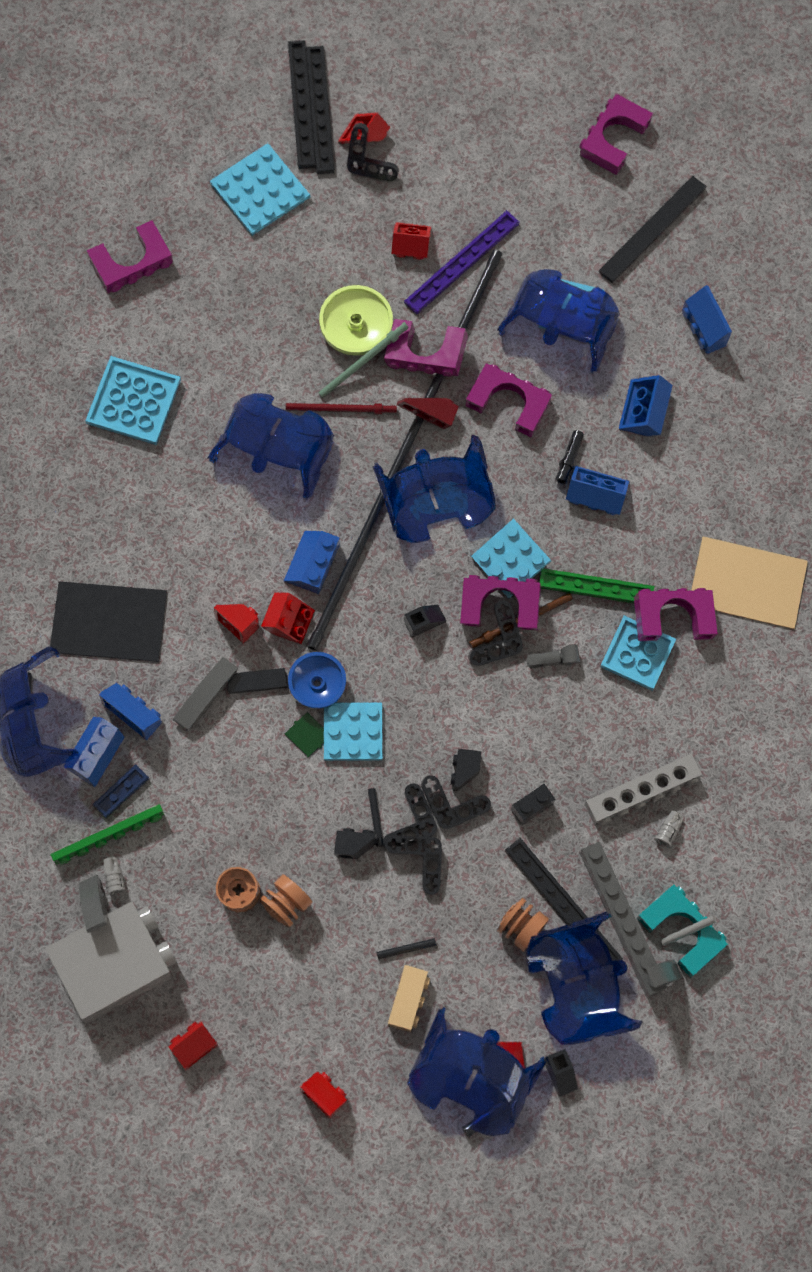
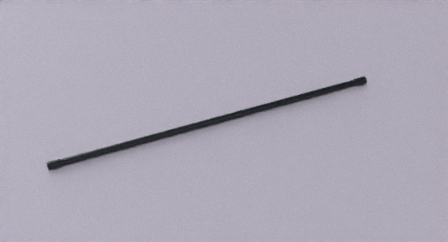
[306,249,503,651]

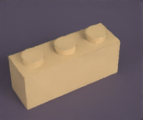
[388,965,430,1032]

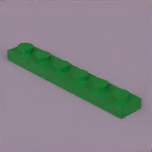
[539,568,655,603]
[50,804,164,865]

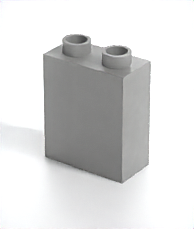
[45,901,177,1025]

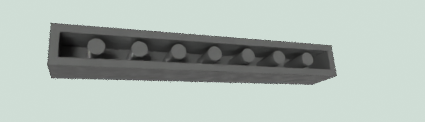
[579,841,668,998]

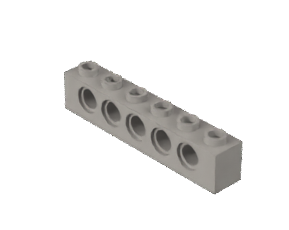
[585,754,702,826]

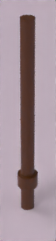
[469,593,573,649]

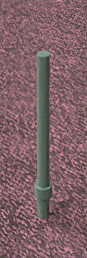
[318,322,409,398]

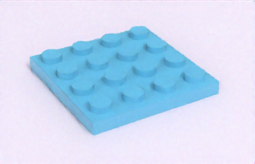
[210,143,310,236]
[85,356,181,445]

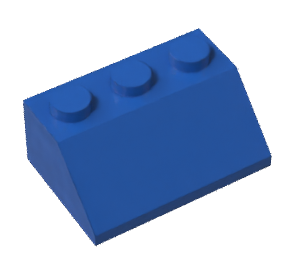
[682,285,732,354]
[619,375,673,436]
[565,466,629,515]
[284,531,340,594]
[99,683,162,740]
[63,717,125,787]

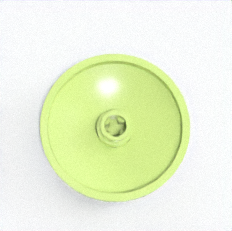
[319,285,393,355]

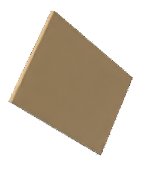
[691,536,808,629]

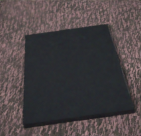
[49,581,167,662]

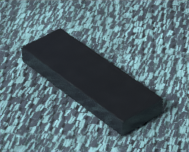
[228,668,287,694]

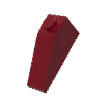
[397,398,459,429]

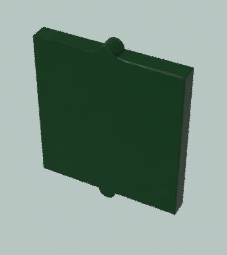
[285,712,324,757]

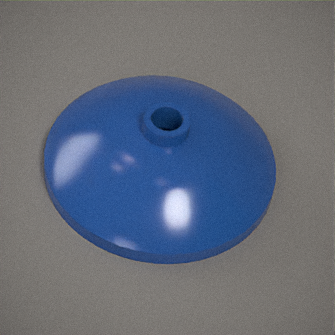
[288,652,346,709]

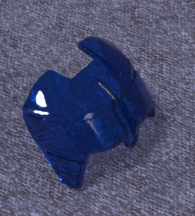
[497,269,620,374]
[207,393,334,500]
[372,435,496,543]
[0,646,79,777]
[526,911,643,1045]
[407,1007,546,1136]

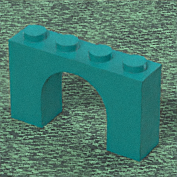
[637,884,728,978]

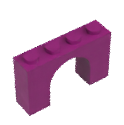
[579,93,653,175]
[87,220,173,293]
[384,319,468,377]
[465,363,552,438]
[460,575,541,631]
[634,588,718,641]

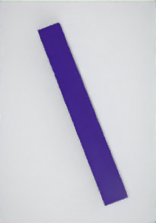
[404,210,520,315]

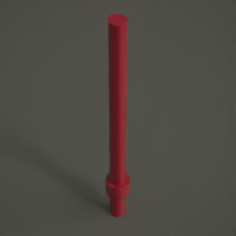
[285,403,397,415]

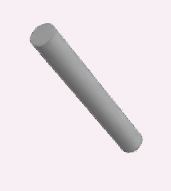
[661,915,717,946]

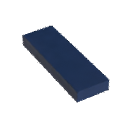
[92,764,149,819]

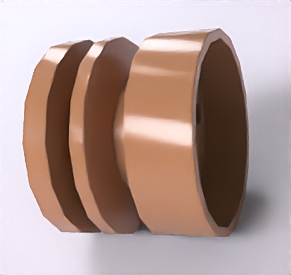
[216,867,261,912]
[259,874,313,928]
[497,898,550,952]

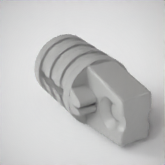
[655,811,684,848]
[104,857,125,895]

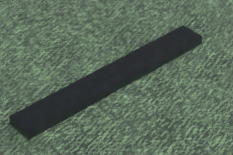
[288,40,316,169]
[306,46,335,174]
[599,176,706,283]
[505,838,623,972]

